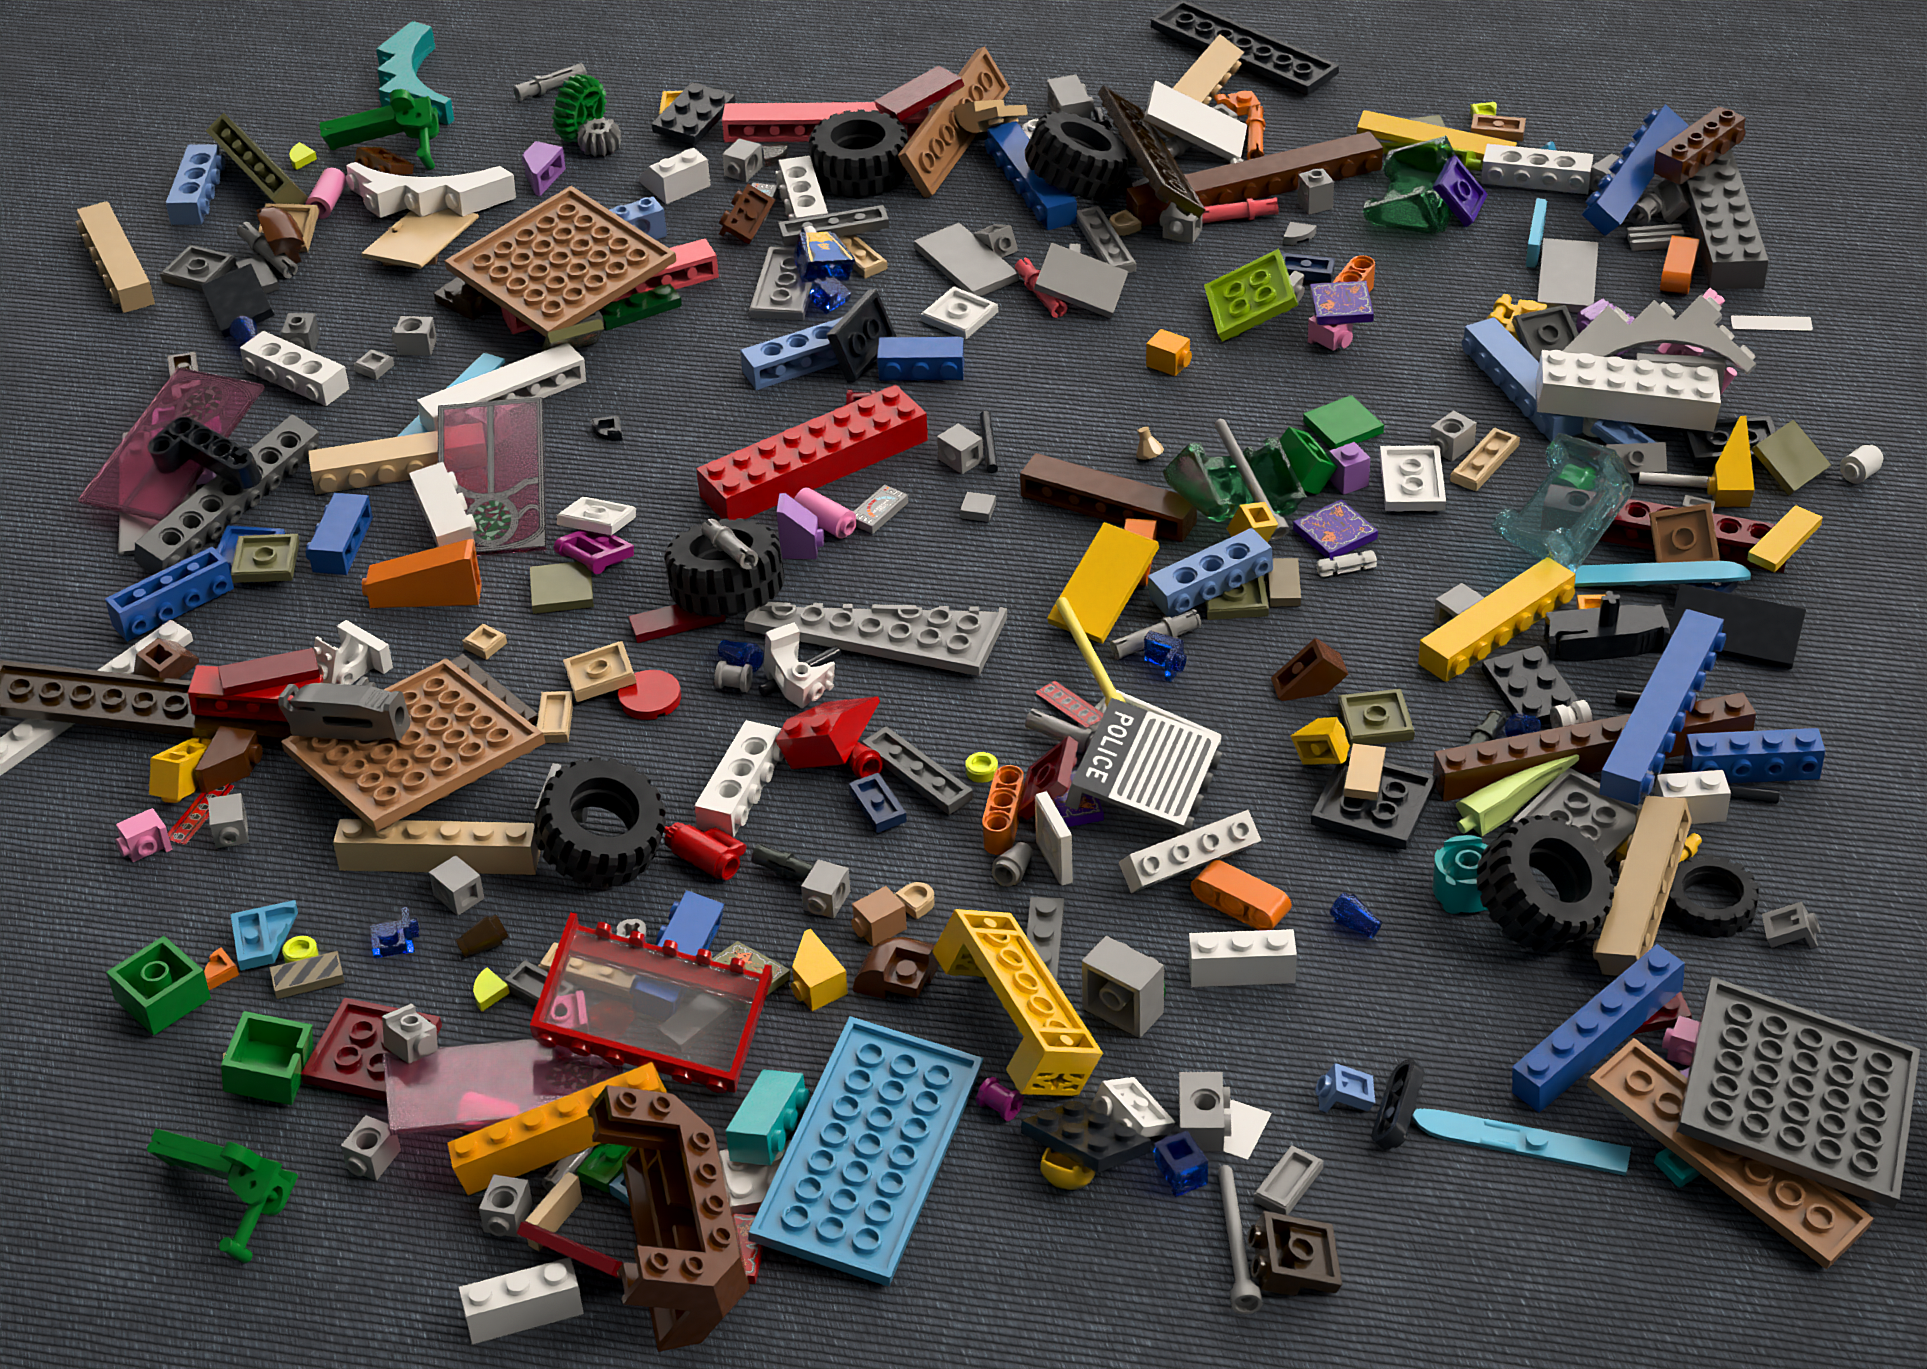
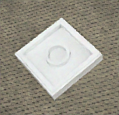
[921,287,998,339]
[557,497,636,535]
[1035,791,1073,885]

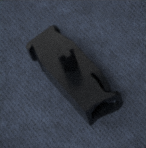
[1543,591,1670,662]

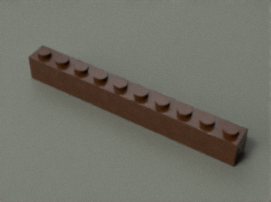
[1126,131,1383,227]
[1433,692,1756,802]

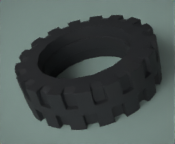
[1665,855,1759,938]

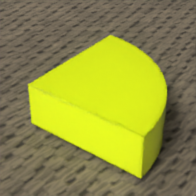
[1470,102,1497,118]
[290,142,317,170]
[473,967,509,1011]

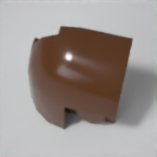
[256,206,305,264]
[853,937,940,1000]

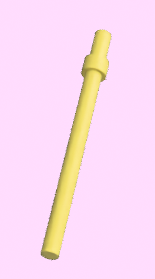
[1056,597,1126,707]

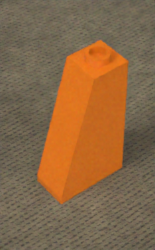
[362,539,482,608]

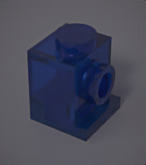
[1155,1130,1208,1198]

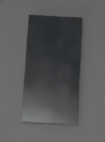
[1669,584,1806,669]

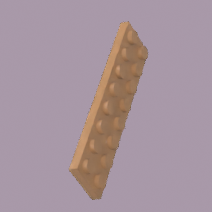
[898,46,1010,198]
[1587,1038,1874,1270]

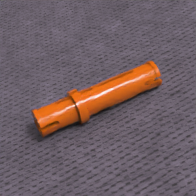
[1245,104,1266,160]

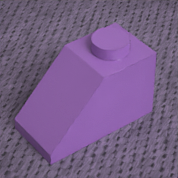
[522,141,566,196]
[1325,442,1370,495]
[777,493,824,559]

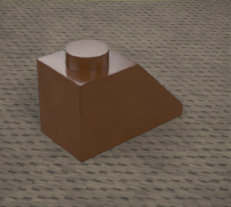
[1271,638,1349,701]
[195,726,263,793]

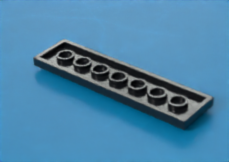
[1151,0,1339,95]

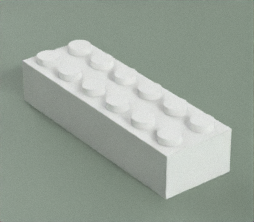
[1536,350,1721,432]

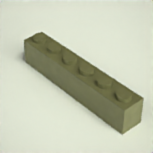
[206,112,308,205]

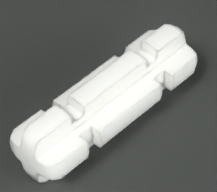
[1317,550,1377,577]

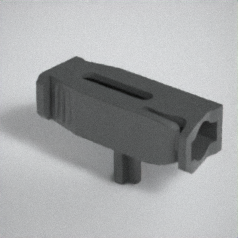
[278,676,410,741]

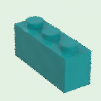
[726,1069,810,1166]

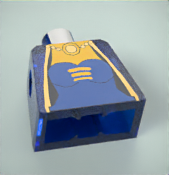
[793,226,855,283]

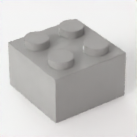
[1082,936,1164,1038]

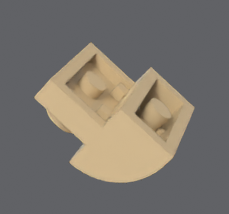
[953,100,1028,133]

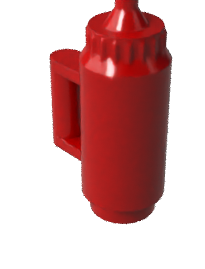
[664,822,747,880]

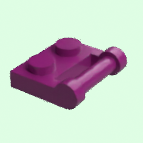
[553,530,634,574]

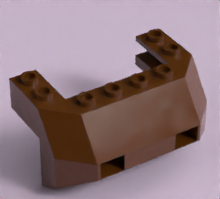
[587,1085,750,1352]

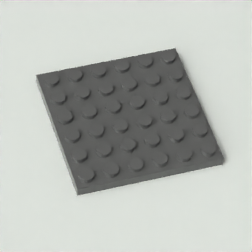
[1676,977,1920,1209]

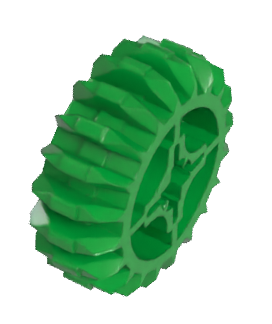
[551,74,607,143]

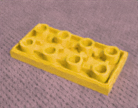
[1047,522,1159,644]

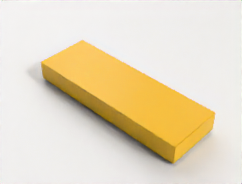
[1747,505,1823,572]

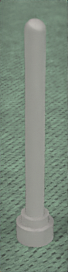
[1215,419,1290,541]
[1218,1165,1262,1314]

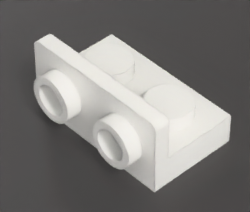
[1090,1077,1176,1137]

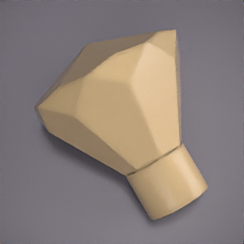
[1136,427,1164,460]

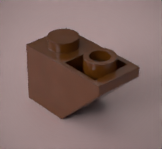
[133,638,199,679]

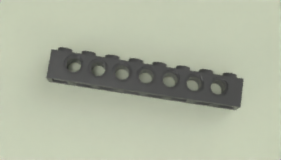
[135,414,319,574]

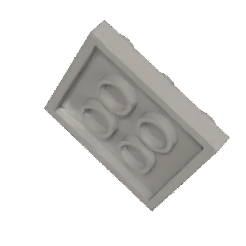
[1512,768,1643,865]

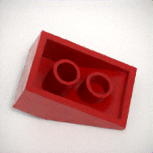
[775,696,880,769]

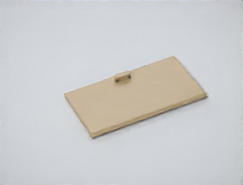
[362,208,479,269]

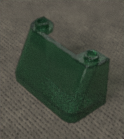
[1363,135,1456,234]
[1162,437,1307,522]

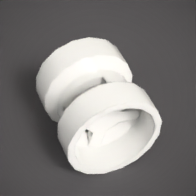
[1550,700,1593,729]

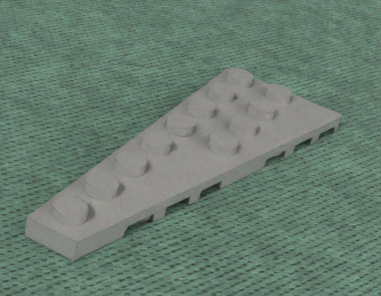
[744,602,1007,676]

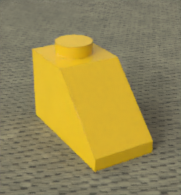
[1290,717,1350,765]
[791,929,848,1011]

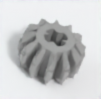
[577,117,621,157]

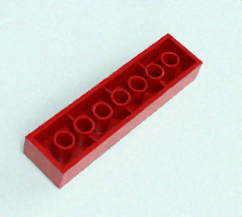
[696,385,928,520]

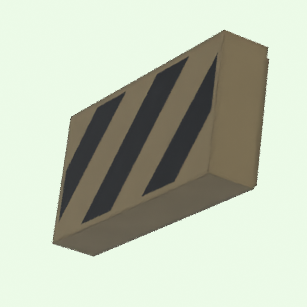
[270,951,345,999]

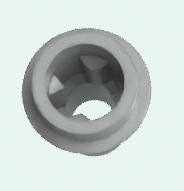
[992,842,1033,887]

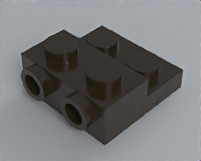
[433,277,498,321]
[1247,1211,1342,1296]

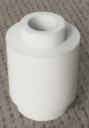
[1840,445,1883,484]

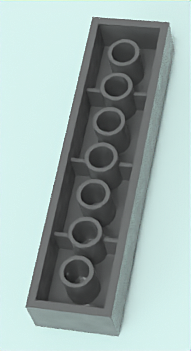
[1682,148,1769,290]

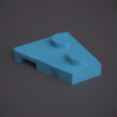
[231,900,298,970]

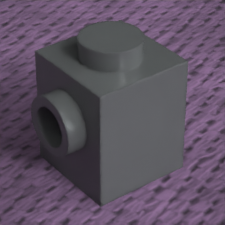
[281,313,320,353]

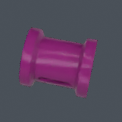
[976,1076,1024,1121]

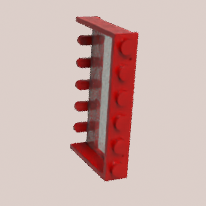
[530,912,773,1093]

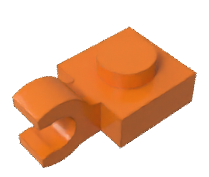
[1214,91,1261,116]

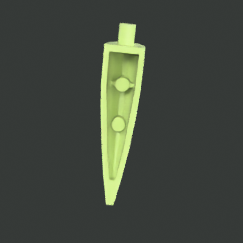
[1456,754,1579,836]

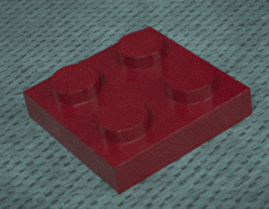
[1017,735,1079,820]

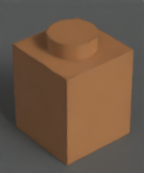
[851,886,907,947]

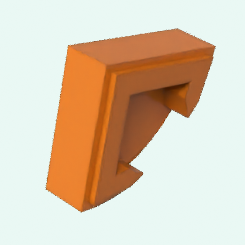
[203,948,239,990]

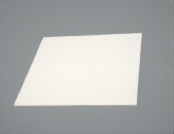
[1224,1099,1272,1159]

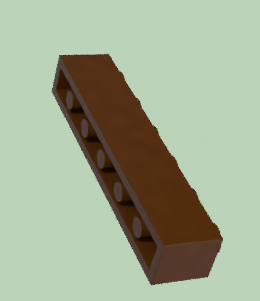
[1020,453,1197,543]

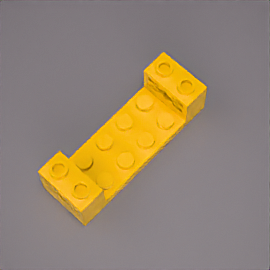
[932,909,1103,1096]

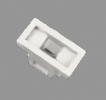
[313,620,393,685]
[763,622,835,708]

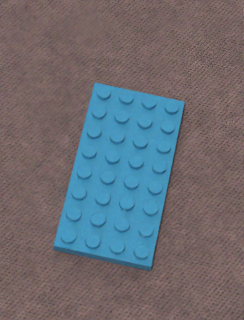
[748,1016,983,1287]

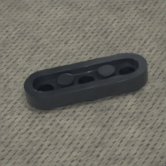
[1371,1059,1424,1150]

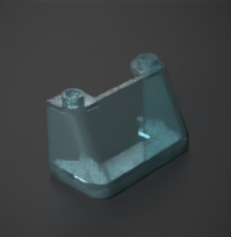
[1491,433,1633,572]

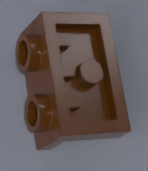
[354,147,414,176]
[718,184,775,244]

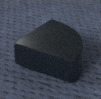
[591,415,623,441]

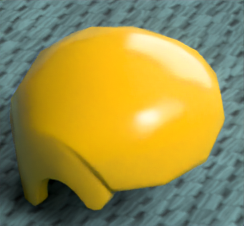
[1040,1147,1095,1190]

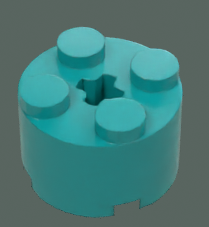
[1432,835,1488,914]

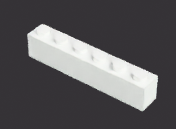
[417,342,586,432]

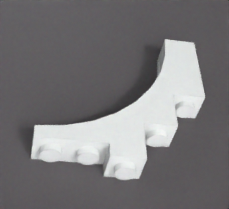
[346,162,516,218]
[1563,295,1756,375]

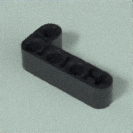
[147,416,262,489]

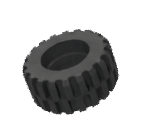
[809,109,908,198]
[1024,111,1130,201]
[664,518,785,617]
[534,757,666,888]
[1476,815,1614,953]

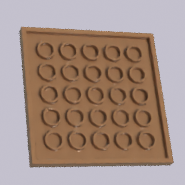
[444,186,677,337]
[281,658,545,832]

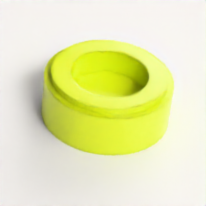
[965,752,998,783]
[282,936,318,963]

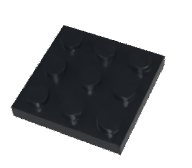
[1311,752,1437,850]

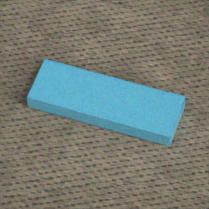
[1526,198,1547,268]

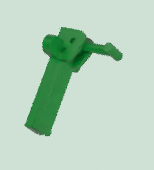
[319,89,439,170]
[147,1128,299,1264]

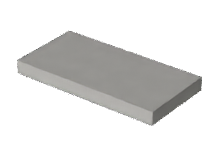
[914,223,1019,297]
[1537,238,1598,313]
[749,247,821,321]

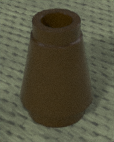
[455,914,509,958]

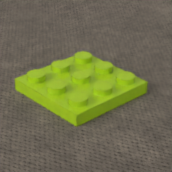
[1204,249,1298,342]

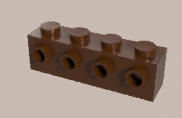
[1653,106,1746,185]

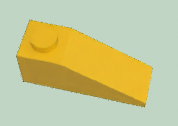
[1707,416,1755,507]
[149,737,213,803]

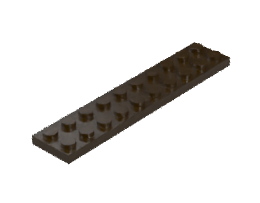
[1098,85,1205,218]
[0,660,292,746]

